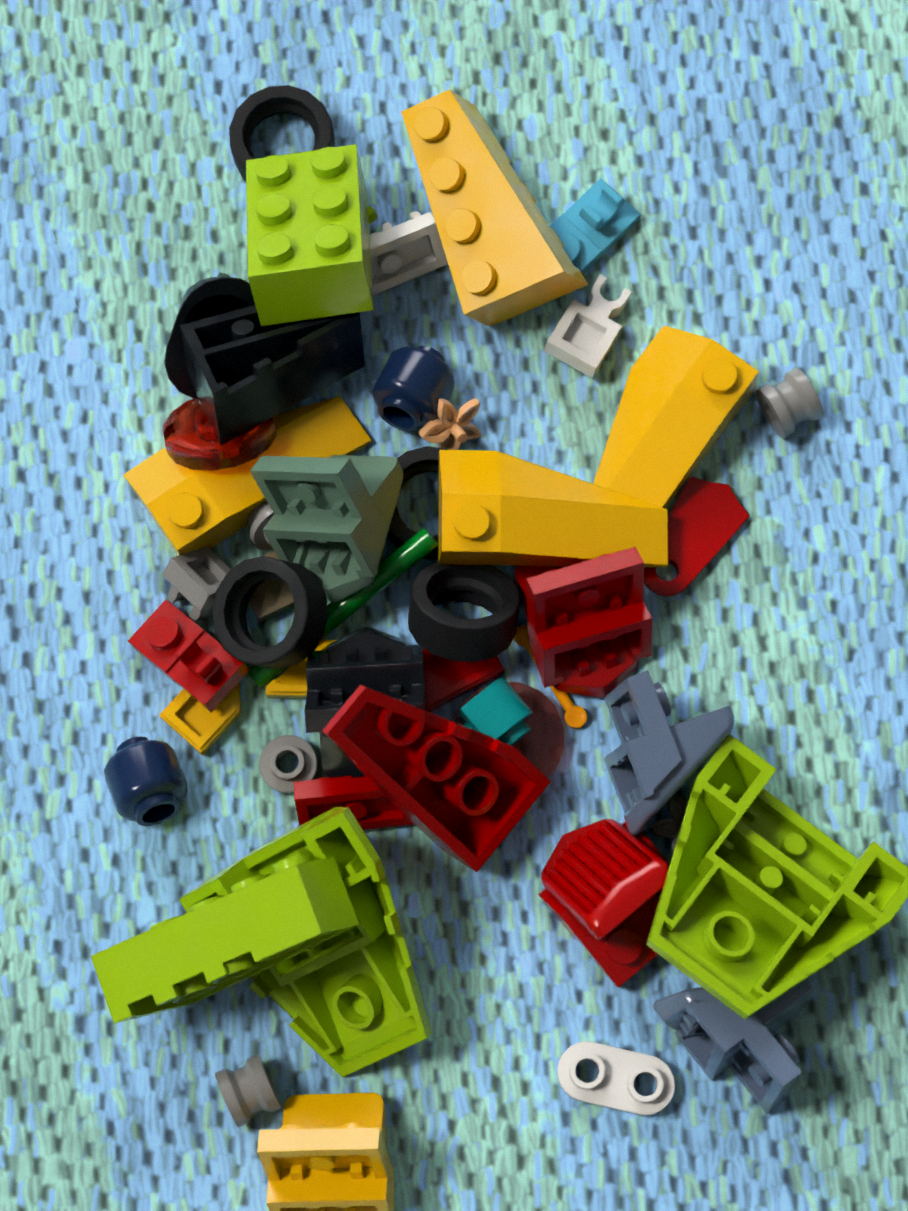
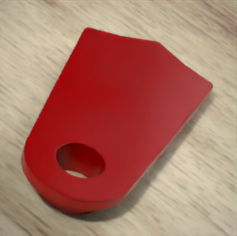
[644,477,749,597]

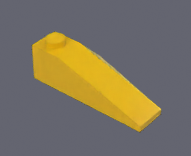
[123,396,372,555]
[438,450,668,568]

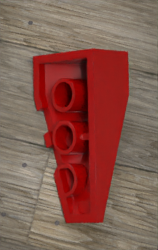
[322,684,551,872]

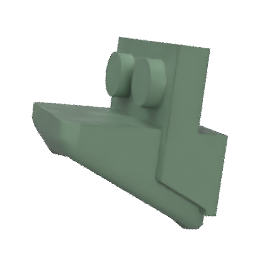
[250,455,403,603]

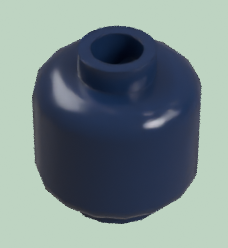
[372,346,455,431]
[104,737,188,826]

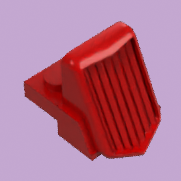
[514,547,652,698]
[538,819,670,988]

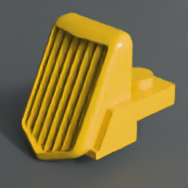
[257,1093,395,1211]

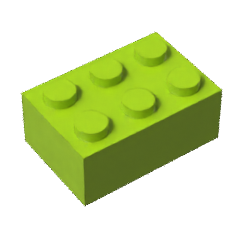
[246,144,374,326]

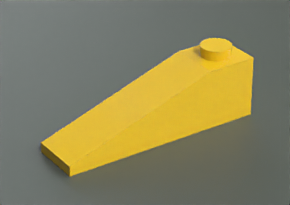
[593,325,759,509]

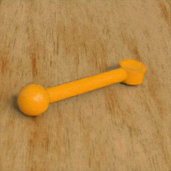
[514,625,587,729]

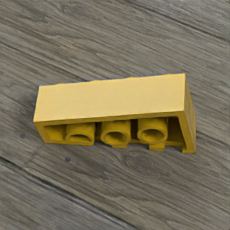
[401,89,589,326]

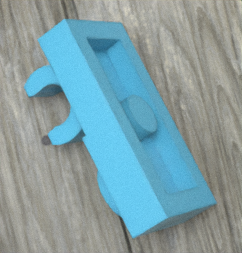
[549,178,640,275]

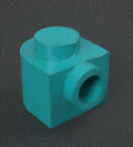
[458,677,533,746]

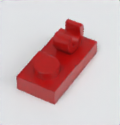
[128,600,250,713]
[293,776,413,830]

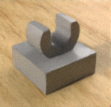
[162,546,231,621]

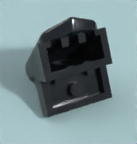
[304,627,426,778]

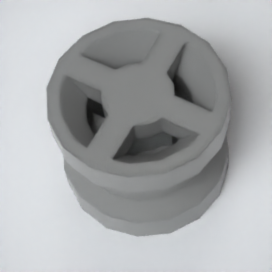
[755,368,824,438]
[215,1054,282,1127]

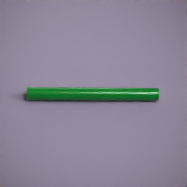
[248,527,438,688]

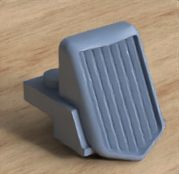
[604,671,734,835]
[653,977,816,1114]

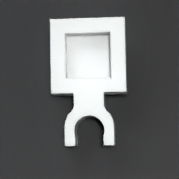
[544,274,632,378]

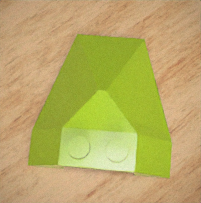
[646,734,908,1020]
[179,807,432,1077]

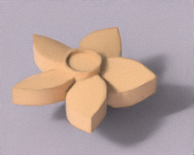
[418,398,481,450]

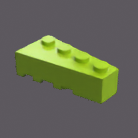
[90,853,359,1024]

